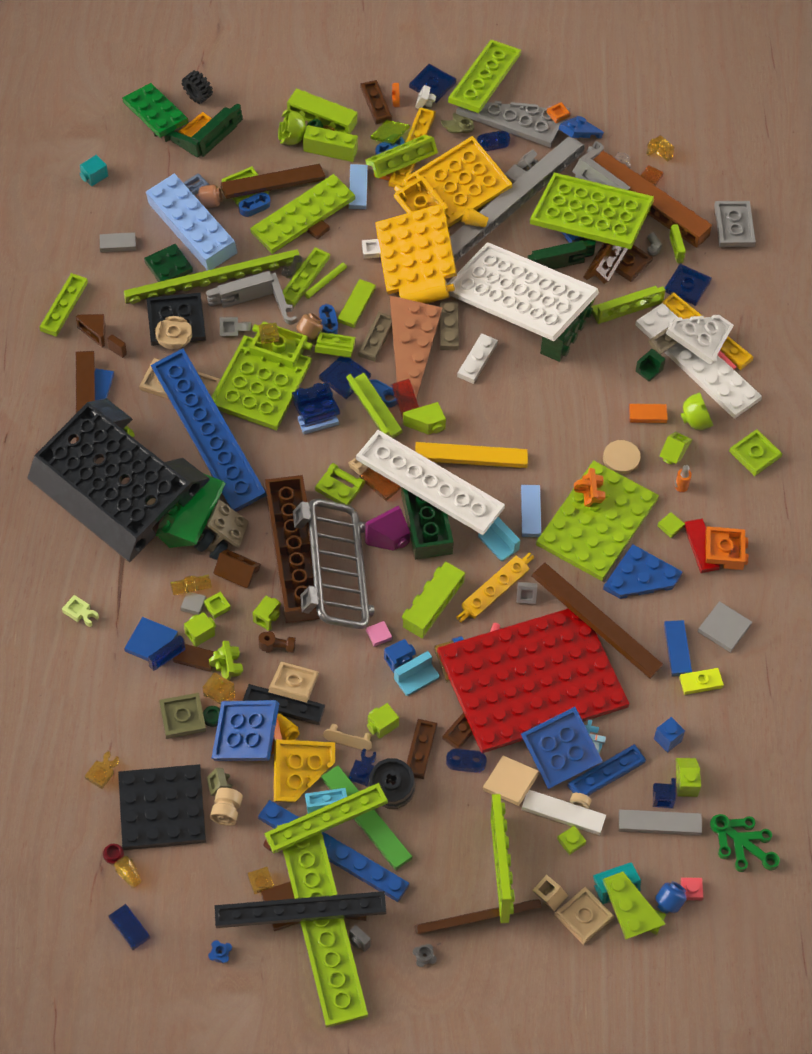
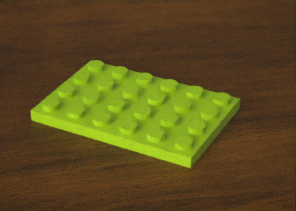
[530,172,654,249]
[536,460,659,581]

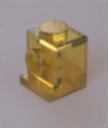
[203,672,235,704]

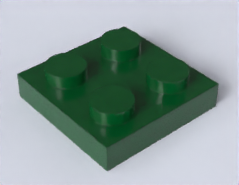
[144,244,193,282]

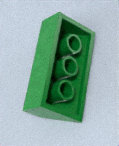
[156,473,226,548]

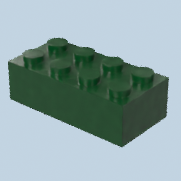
[540,298,595,362]
[401,487,454,560]

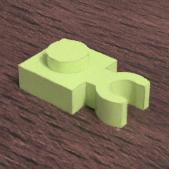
[62,595,99,627]

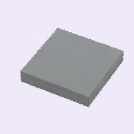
[698,601,752,653]

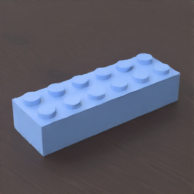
[146,173,237,270]

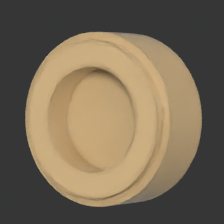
[570,793,591,809]

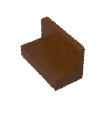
[213,549,261,588]

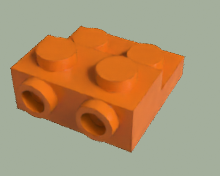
[706,526,749,570]

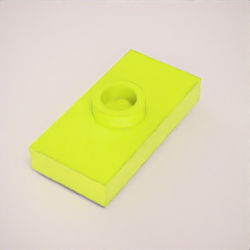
[679,668,724,695]

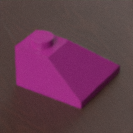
[365,505,410,551]

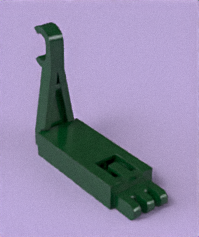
[154,104,243,158]
[527,240,596,269]

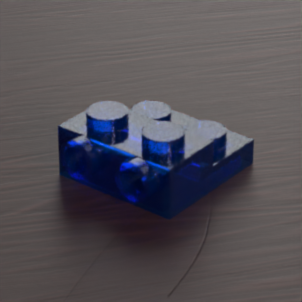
[292,383,340,424]

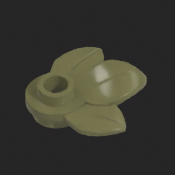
[441,113,474,133]

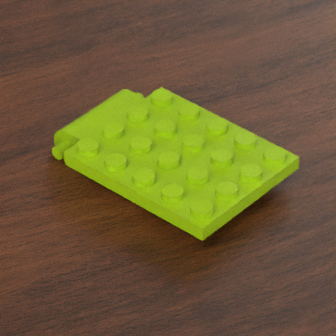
[212,321,312,431]

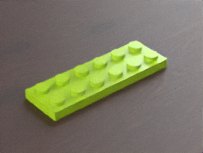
[448,40,521,113]
[250,174,355,254]
[490,794,515,923]

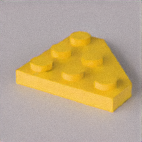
[273,739,335,803]

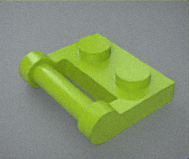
[315,463,365,505]

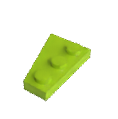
[603,872,666,939]

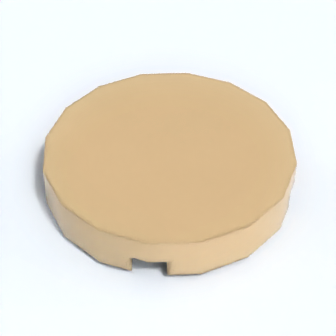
[155,316,192,349]
[603,440,641,475]

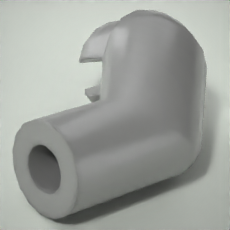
[647,232,662,256]

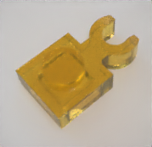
[85,751,119,789]

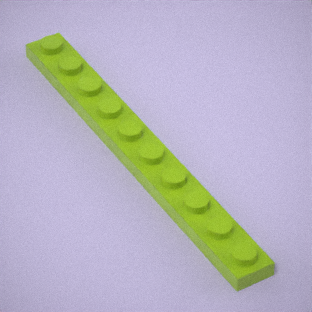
[124,249,300,304]

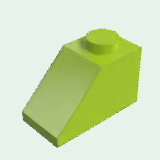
[403,402,446,435]
[659,432,692,465]
[675,758,701,797]

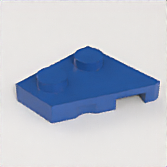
[559,116,604,138]

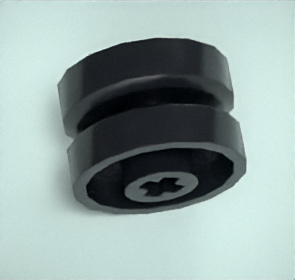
[369,758,415,809]

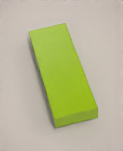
[338,279,376,328]

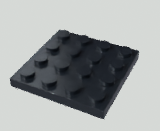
[118,764,206,850]

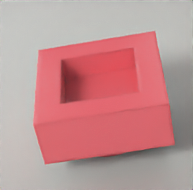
[680,878,703,901]

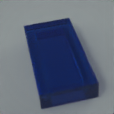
[148,635,185,671]
[108,904,150,950]

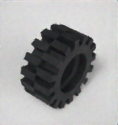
[182,70,213,104]

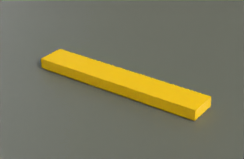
[389,107,436,188]
[661,292,754,370]
[415,442,528,468]

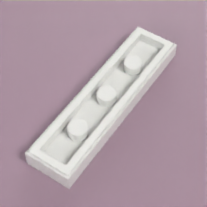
[521,790,606,836]

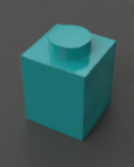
[80,155,108,186]

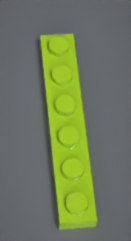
[264,783,388,854]

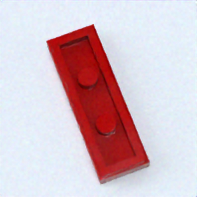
[684,518,720,573]

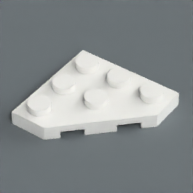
[665,315,734,364]

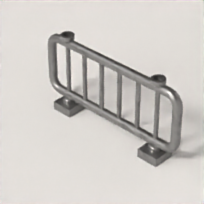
[293,499,374,629]

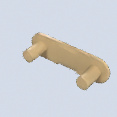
[323,724,372,751]

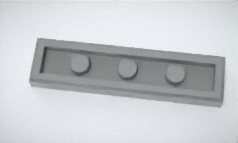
[619,809,702,835]

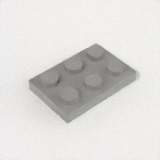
[714,201,756,247]

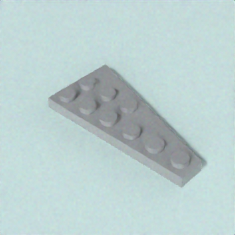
[456,101,570,148]

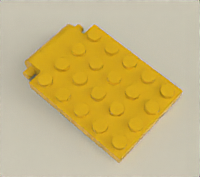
[394,136,513,228]
[375,203,457,304]

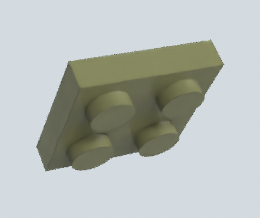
[159,693,206,739]

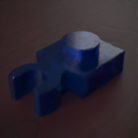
[349,749,376,787]

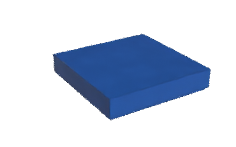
[124,617,178,666]

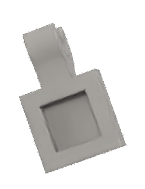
[220,317,251,336]

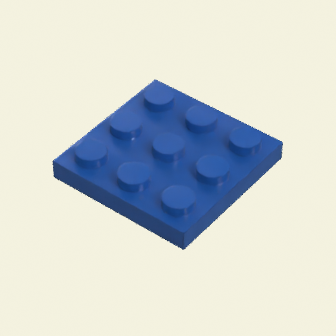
[212,700,279,761]
[521,707,603,789]

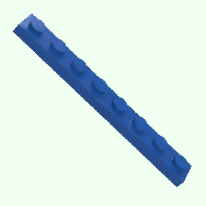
[258,800,409,902]

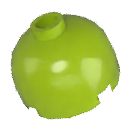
[278,110,307,145]
[681,392,714,430]

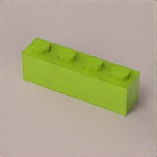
[287,88,358,134]
[402,561,465,639]

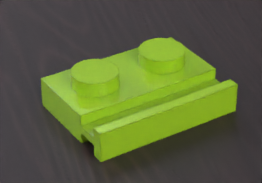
[315,332,356,358]

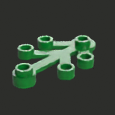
[710,814,780,872]

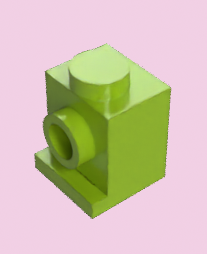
[253,595,282,631]

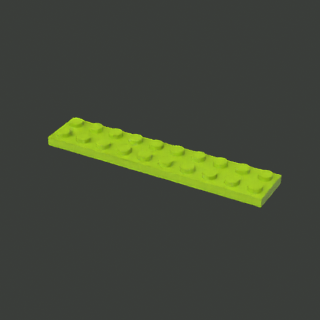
[277,824,368,1028]

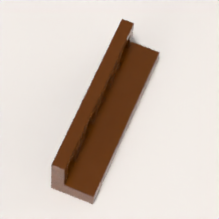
[583,243,628,284]

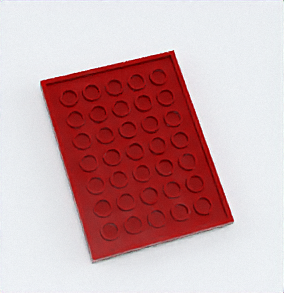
[437,609,630,753]

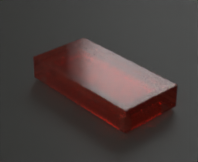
[391,379,419,419]

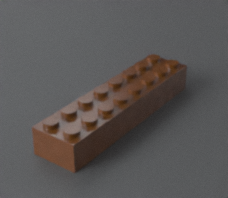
[265,475,325,623]

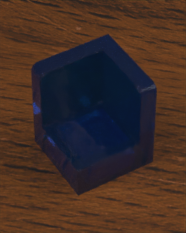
[653,778,676,808]

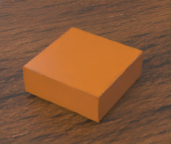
[547,102,571,123]

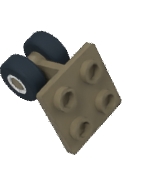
[194,500,248,560]

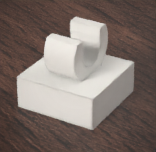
[415,85,436,109]

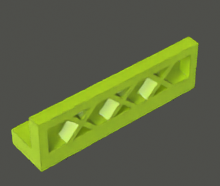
[365,135,438,179]
[591,286,666,324]
[346,373,403,438]

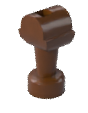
[259,631,296,653]

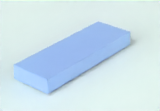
[349,164,368,209]
[521,485,541,537]

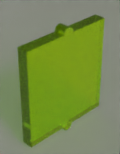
[370,120,410,144]

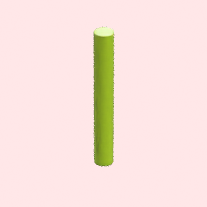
[304,262,347,299]

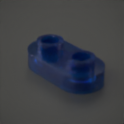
[477,131,510,151]
[446,749,487,773]

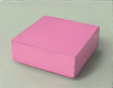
[366,621,392,647]

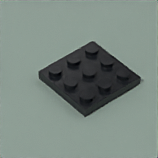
[146,293,206,346]

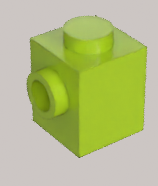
[184,612,216,647]
[367,703,399,739]

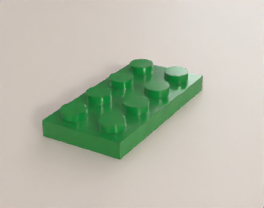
[122,83,189,138]

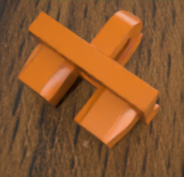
[574,468,605,507]

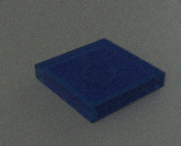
[409,64,456,103]
[665,264,712,306]
[319,356,371,399]

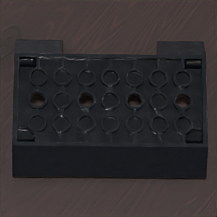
[27,398,210,563]

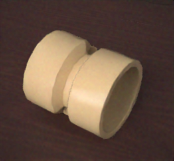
[210,788,243,826]

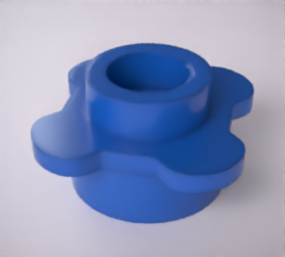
[208,940,232,963]

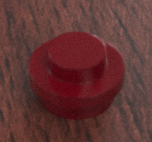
[103,843,124,864]

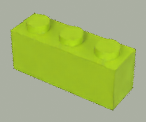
[303,125,358,162]

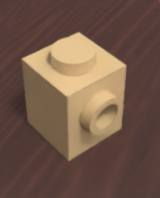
[533,874,568,911]

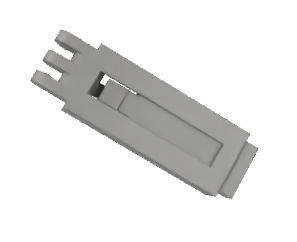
[572,141,630,190]
[206,271,298,325]

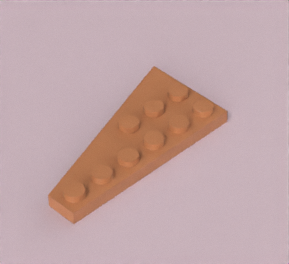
[389,296,442,402]

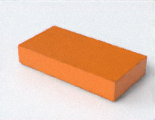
[629,404,668,423]

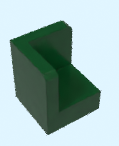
[636,349,666,381]

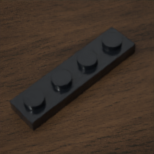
[243,684,325,725]

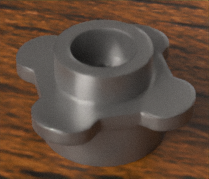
[413,944,437,967]

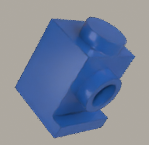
[384,639,416,673]

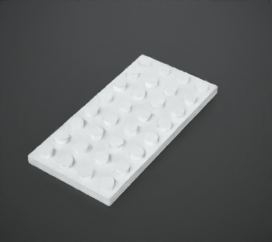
[447,242,599,341]

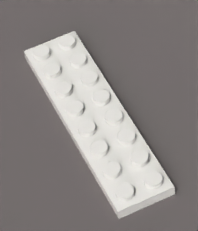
[635,303,762,419]
[356,430,505,535]

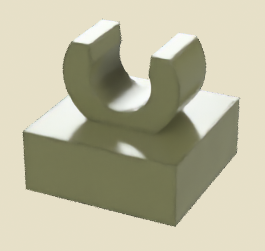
[207,768,233,796]

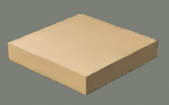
[269,662,319,703]
[483,756,539,806]
[555,887,615,945]

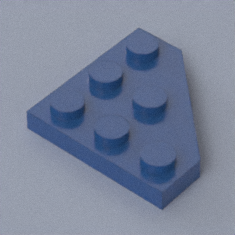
[603,544,683,599]

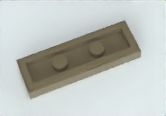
[358,312,392,362]

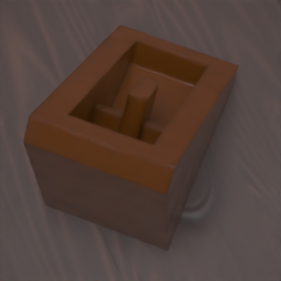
[76,314,106,348]

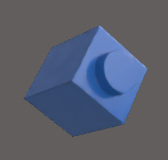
[654,717,685,753]

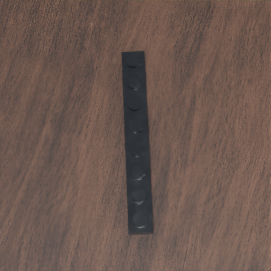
[214,891,386,928]

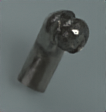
[281,255,302,278]

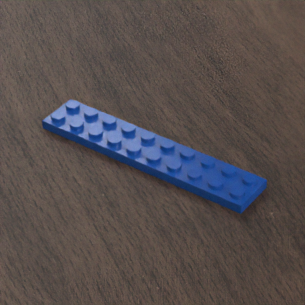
[151,348,266,512]

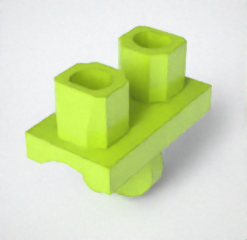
[209,641,243,682]

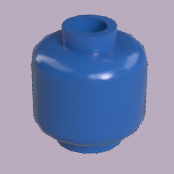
[655,881,687,914]

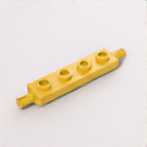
[456,552,534,623]

